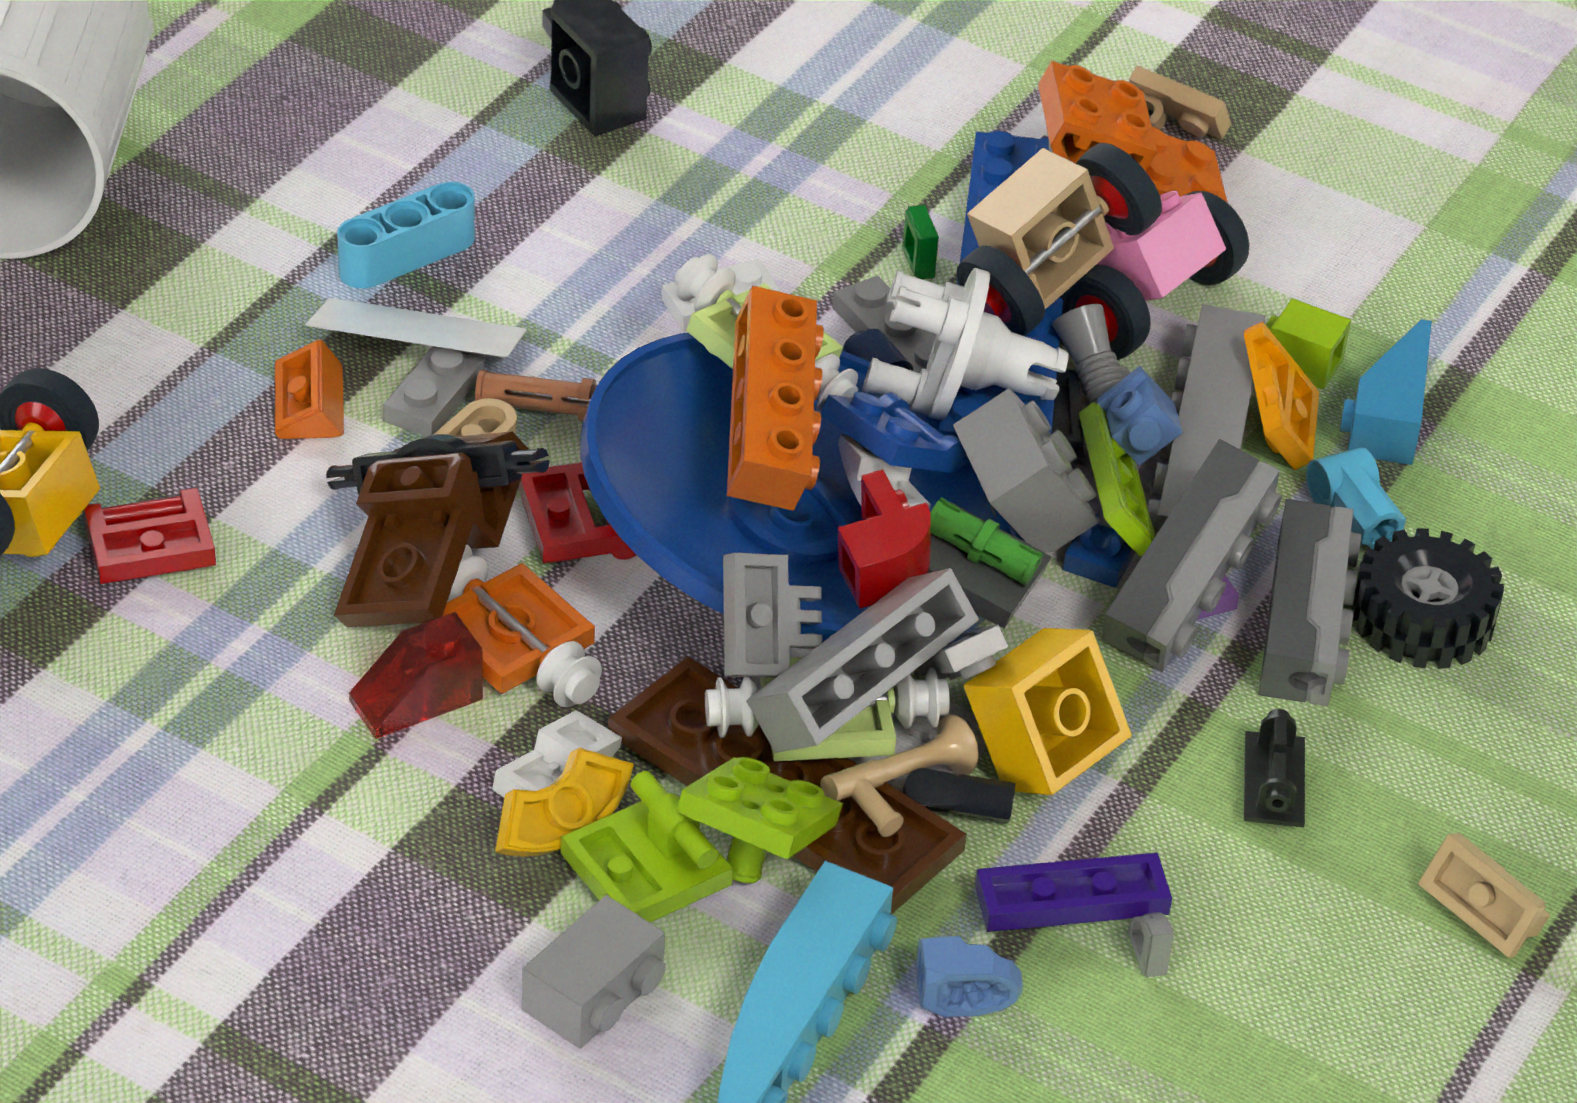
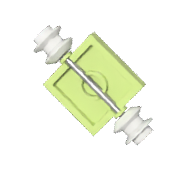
[676,254,858,413]
[705,657,950,761]

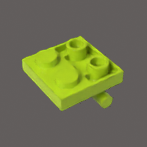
[561,771,733,922]

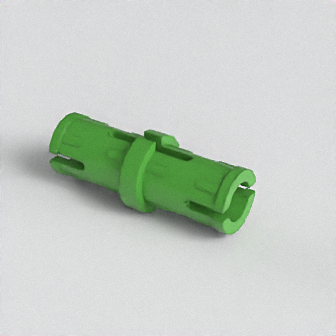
[930,497,1044,586]

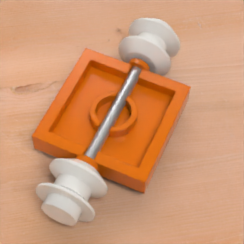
[429,544,602,707]

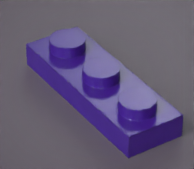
[975,852,1172,932]

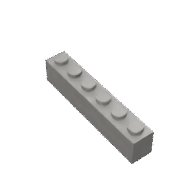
[1148,304,1266,536]

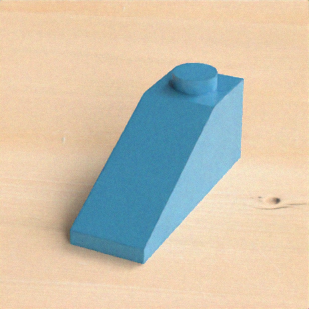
[1340,319,1432,465]

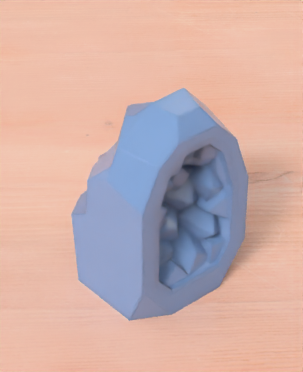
[917,936,1023,1017]

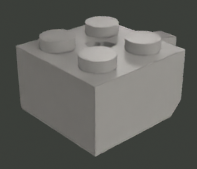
[953,388,1099,552]

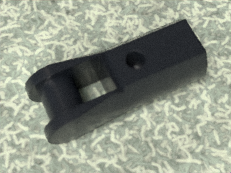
[903,768,1016,823]

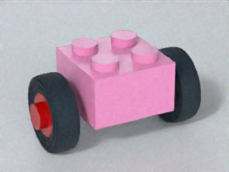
[1060,191,1249,360]

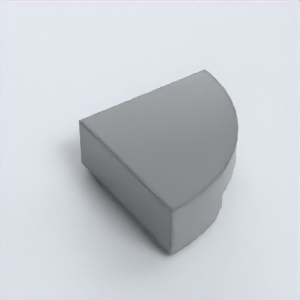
[1127,912,1174,977]

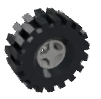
[1352,528,1504,669]

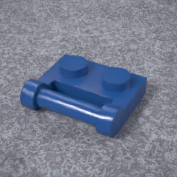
[821,392,968,473]

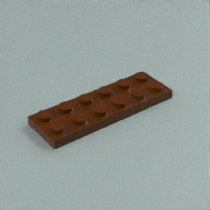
[608,656,967,914]

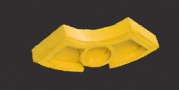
[495,748,634,857]

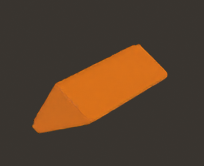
[275,339,344,439]

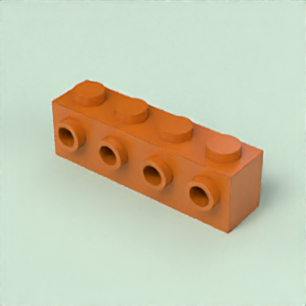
[727,285,824,511]

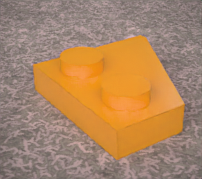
[1244,321,1319,470]

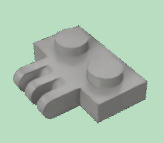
[723,553,822,678]

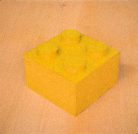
[963,628,1132,795]

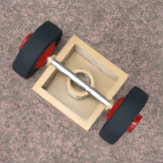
[957,143,1162,336]

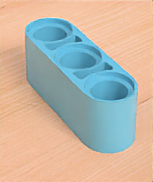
[337,182,475,288]

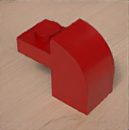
[838,469,931,608]

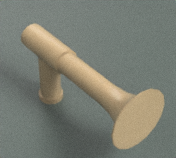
[820,714,979,837]

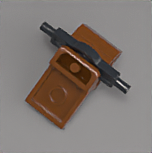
[326,431,550,627]

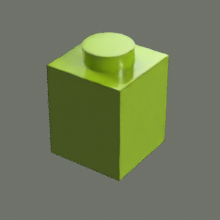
[1266,298,1351,390]

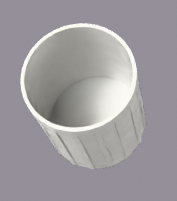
[0,0,153,259]

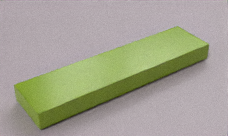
[1079,402,1155,557]

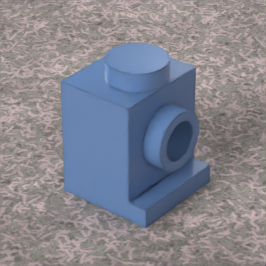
[1097,366,1183,466]

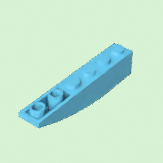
[718,861,897,1103]

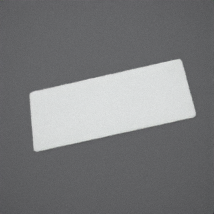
[306,298,527,357]

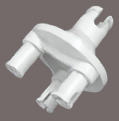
[862,268,1069,421]

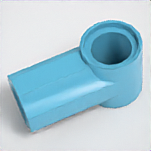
[1306,447,1406,549]

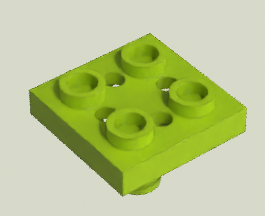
[676,757,843,883]

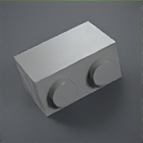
[522,895,666,1049]

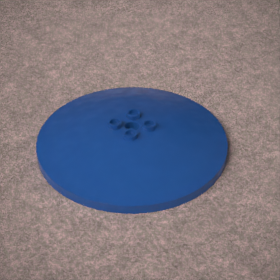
[580,332,1025,643]

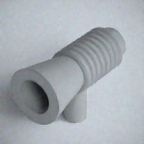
[1052,304,1130,406]

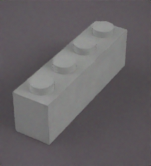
[746,568,979,753]

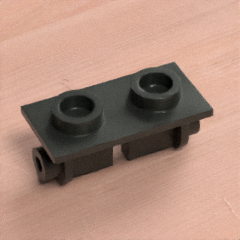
[1243,709,1305,828]

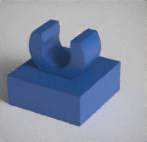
[1063,513,1136,588]

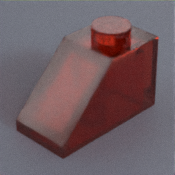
[349,612,483,739]

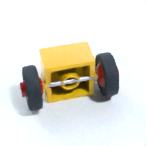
[0,368,100,557]

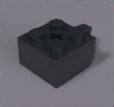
[542,0,652,137]

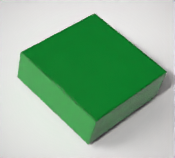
[902,205,939,279]

